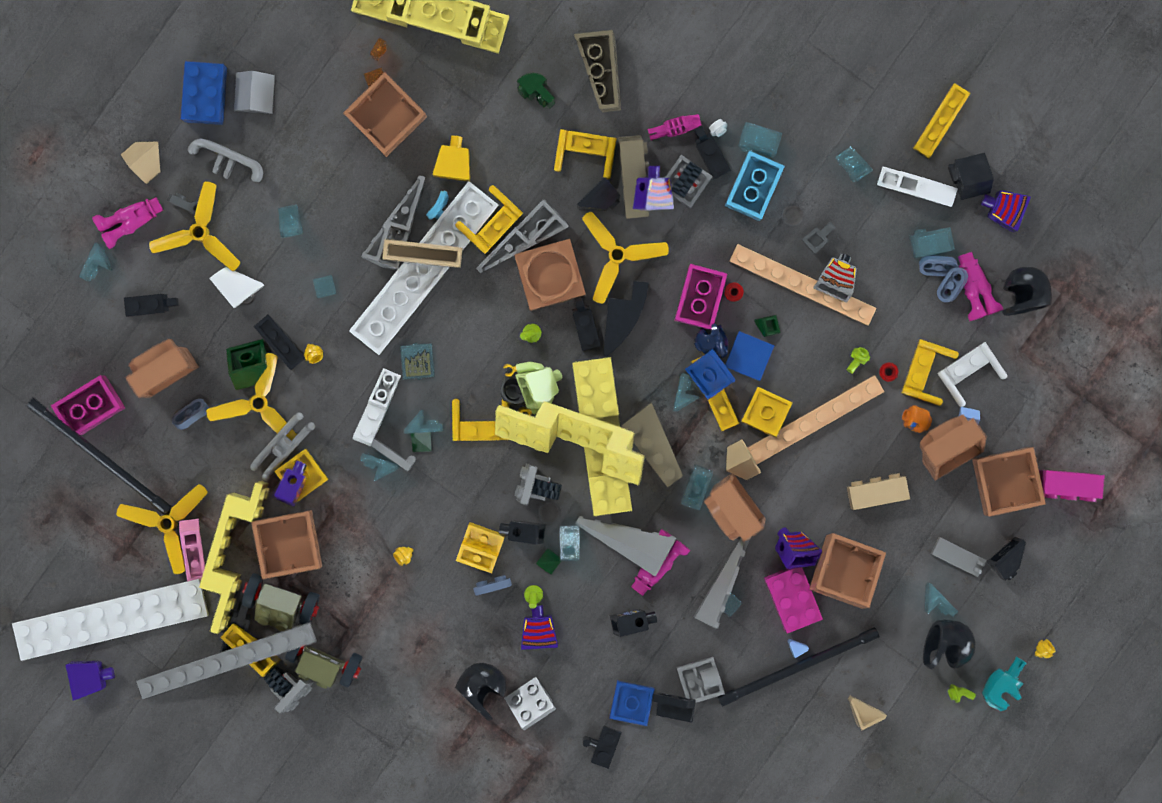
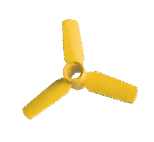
[149,182,240,271]
[582,212,669,304]
[206,353,297,441]
[116,484,208,574]

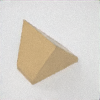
[121,142,161,184]
[726,439,761,480]
[848,696,887,730]

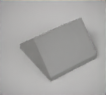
[234,71,275,114]

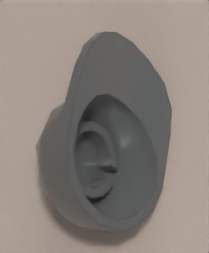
[500,366,524,405]

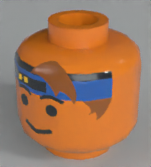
[902,405,932,433]

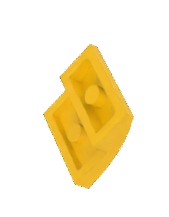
[456,522,505,574]

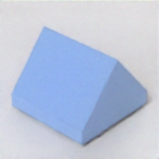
[958,407,980,424]
[788,639,809,658]

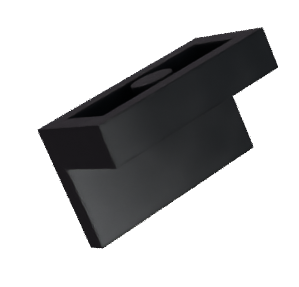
[652,692,696,723]

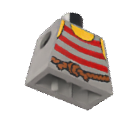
[814,254,857,303]

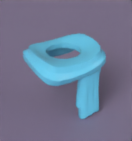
[426,190,448,220]

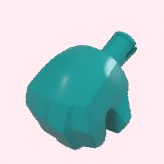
[982,656,1027,711]

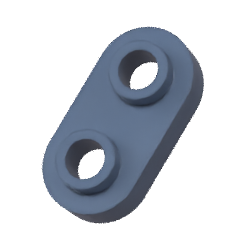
[919,256,958,276]
[937,267,968,302]
[172,399,208,430]
[473,575,512,596]

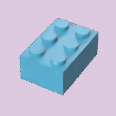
[725,151,785,221]

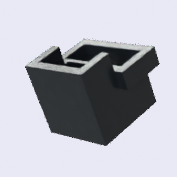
[948,153,994,200]

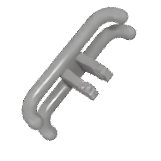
[188,139,263,182]
[250,412,315,481]

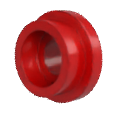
[724,282,744,302]
[879,362,899,382]

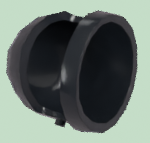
[1002,267,1052,316]
[923,619,976,669]
[455,663,506,721]

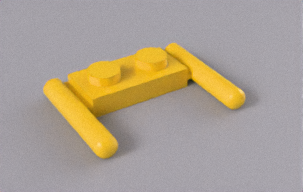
[554,129,617,180]
[455,185,523,254]
[901,339,959,406]
[452,399,509,441]

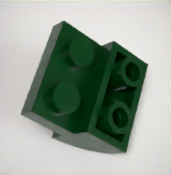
[517,73,555,109]

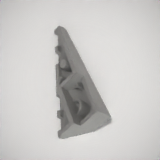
[361,175,426,271]
[476,199,569,273]
[575,516,676,577]
[694,537,751,629]

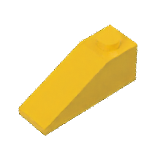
[221,623,281,677]

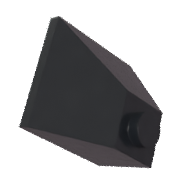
[577,177,621,211]
[986,537,1026,581]

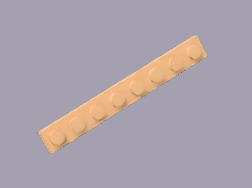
[729,244,876,326]
[747,375,884,464]

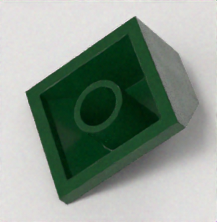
[226,339,267,390]

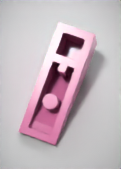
[179,519,205,582]

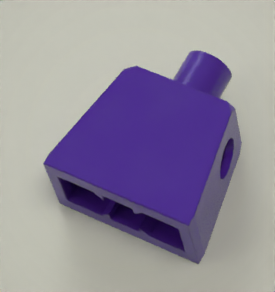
[66,661,115,700]

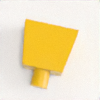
[433,135,470,182]

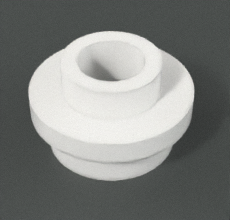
[709,119,728,137]

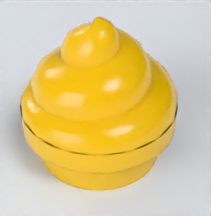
[304,344,323,364]
[393,547,413,566]
[1035,639,1056,658]

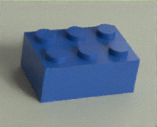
[181,61,227,125]

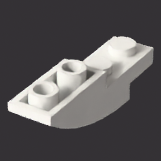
[877,167,958,207]
[353,368,401,446]

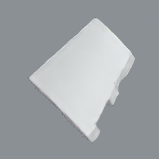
[209,267,265,308]

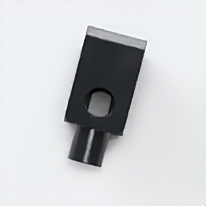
[499,520,546,545]
[610,609,657,637]

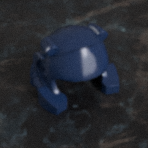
[694,323,728,358]

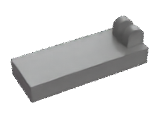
[371,437,416,471]
[931,537,986,577]

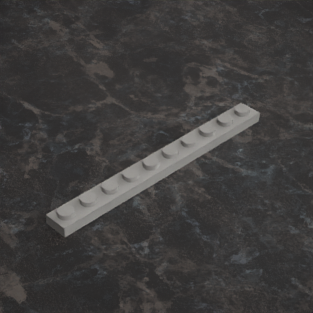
[136,623,316,699]

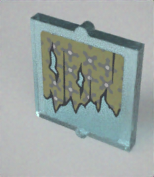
[400,343,435,380]

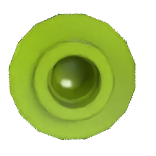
[520,324,541,343]
[847,347,870,374]
[524,585,543,608]
[948,684,976,703]

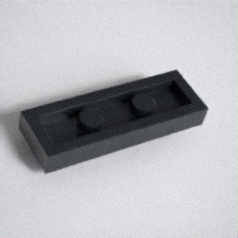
[253,314,305,371]

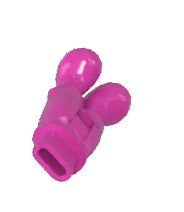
[92,197,163,249]
[958,252,1003,322]
[631,529,691,596]

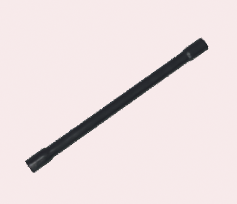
[26,397,172,515]
[718,627,880,707]

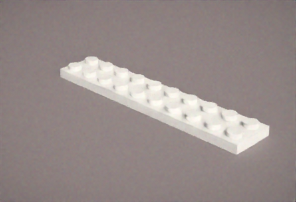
[349,181,499,355]
[12,579,209,661]

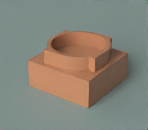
[344,72,427,157]
[514,239,586,311]
[126,339,199,398]
[920,414,986,481]
[972,447,1046,516]
[704,473,766,541]
[252,510,322,579]
[809,533,886,609]

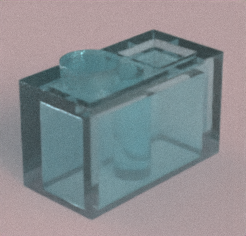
[738,122,782,157]
[910,227,955,259]
[681,464,713,510]

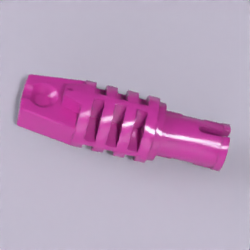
[647,114,701,141]

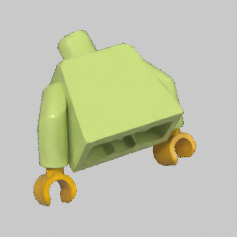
[503,362,562,416]

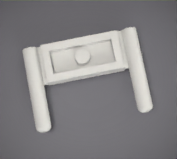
[937,342,1007,407]

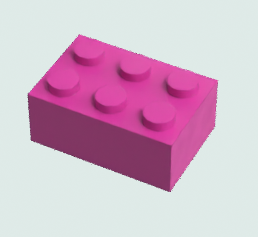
[674,264,727,331]
[51,375,125,435]
[1038,469,1105,502]
[764,567,823,634]

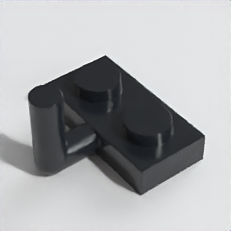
[583,725,622,769]

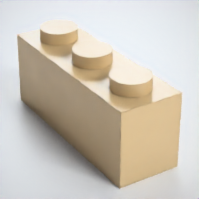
[847,473,910,510]

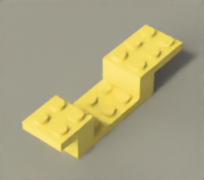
[351,0,509,54]
[572,357,632,516]
[495,401,644,485]
[199,481,270,634]

